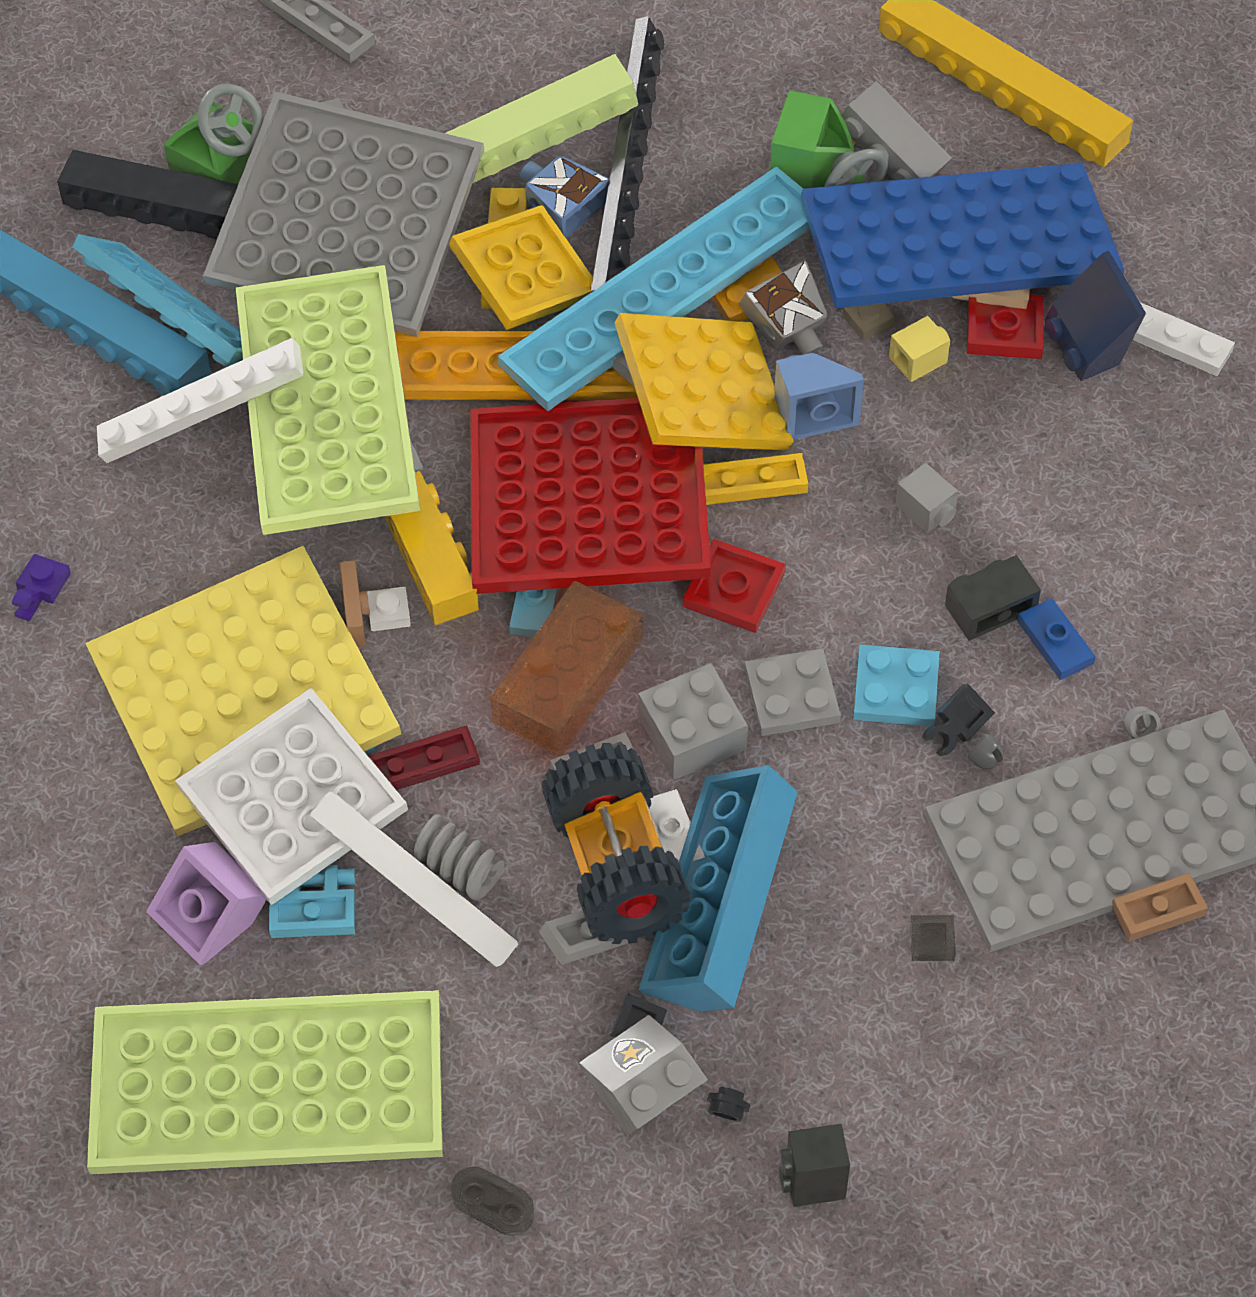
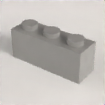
[841,81,952,180]

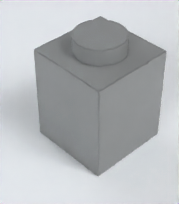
[895,463,958,533]

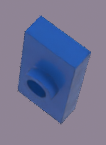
[1017,598,1096,680]

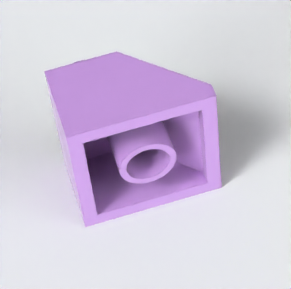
[146,842,266,965]

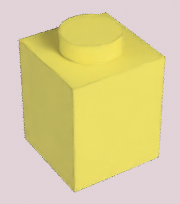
[889,316,950,382]

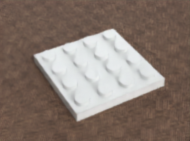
[175,688,408,906]

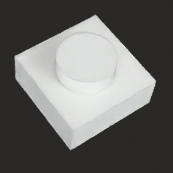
[367,587,411,631]

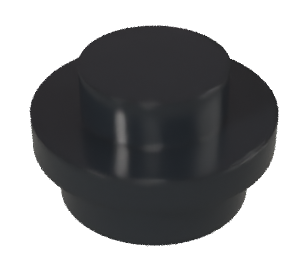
[707,1087,751,1122]

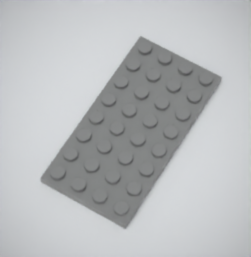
[924,709,1256,952]

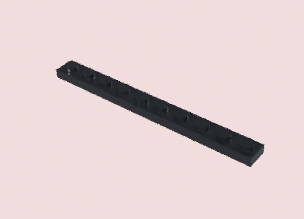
[591,16,664,292]

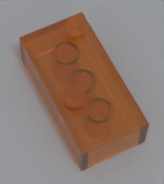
[490,581,643,756]

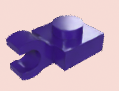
[12,554,71,621]

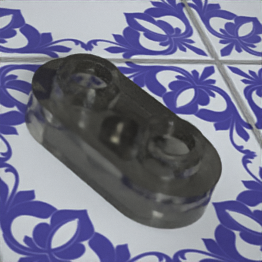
[451,1167,534,1236]

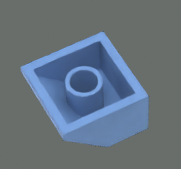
[775,353,864,440]

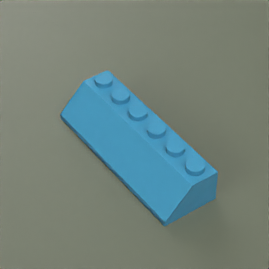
[638,765,798,1012]

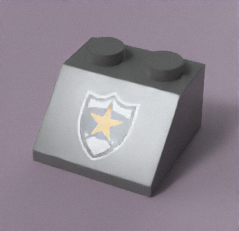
[578,1015,708,1136]

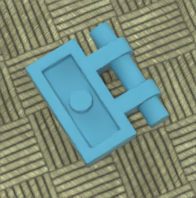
[269,865,356,938]

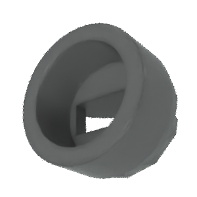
[968,733,1004,769]

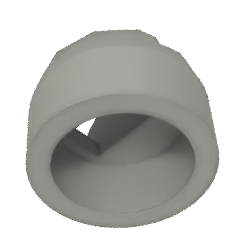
[1124,706,1160,738]

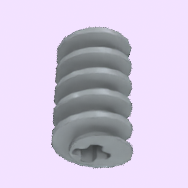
[413,814,505,900]

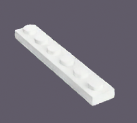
[97,338,304,463]

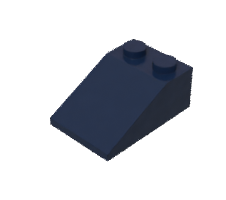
[1044,250,1146,381]

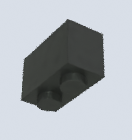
[945,555,1041,641]
[779,1123,850,1207]

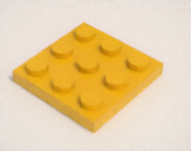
[449,205,593,330]

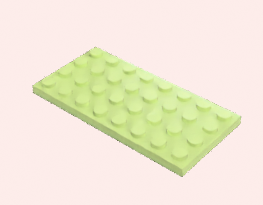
[236,265,421,535]
[87,990,443,1174]

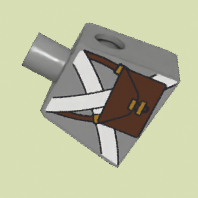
[739,261,827,355]

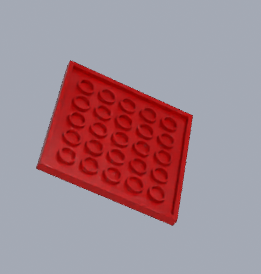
[470,398,711,594]

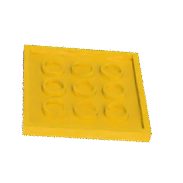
[614,313,794,451]

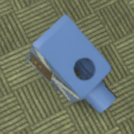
[520,156,609,238]

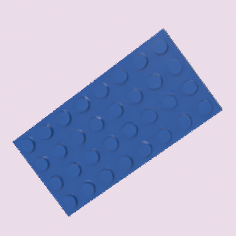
[801,163,1124,308]

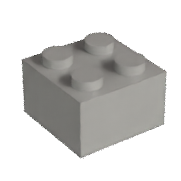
[638,663,748,780]

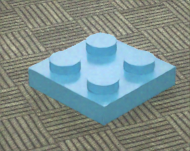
[853,644,940,727]

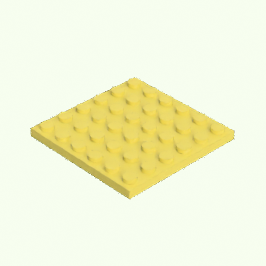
[85,546,402,837]

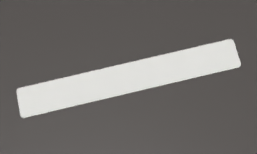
[311,791,518,967]

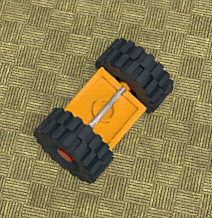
[542,743,691,944]

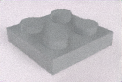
[744,648,841,736]

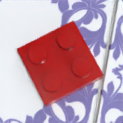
[967,295,1044,359]
[683,538,786,633]

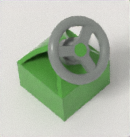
[164,83,264,184]
[770,90,888,189]

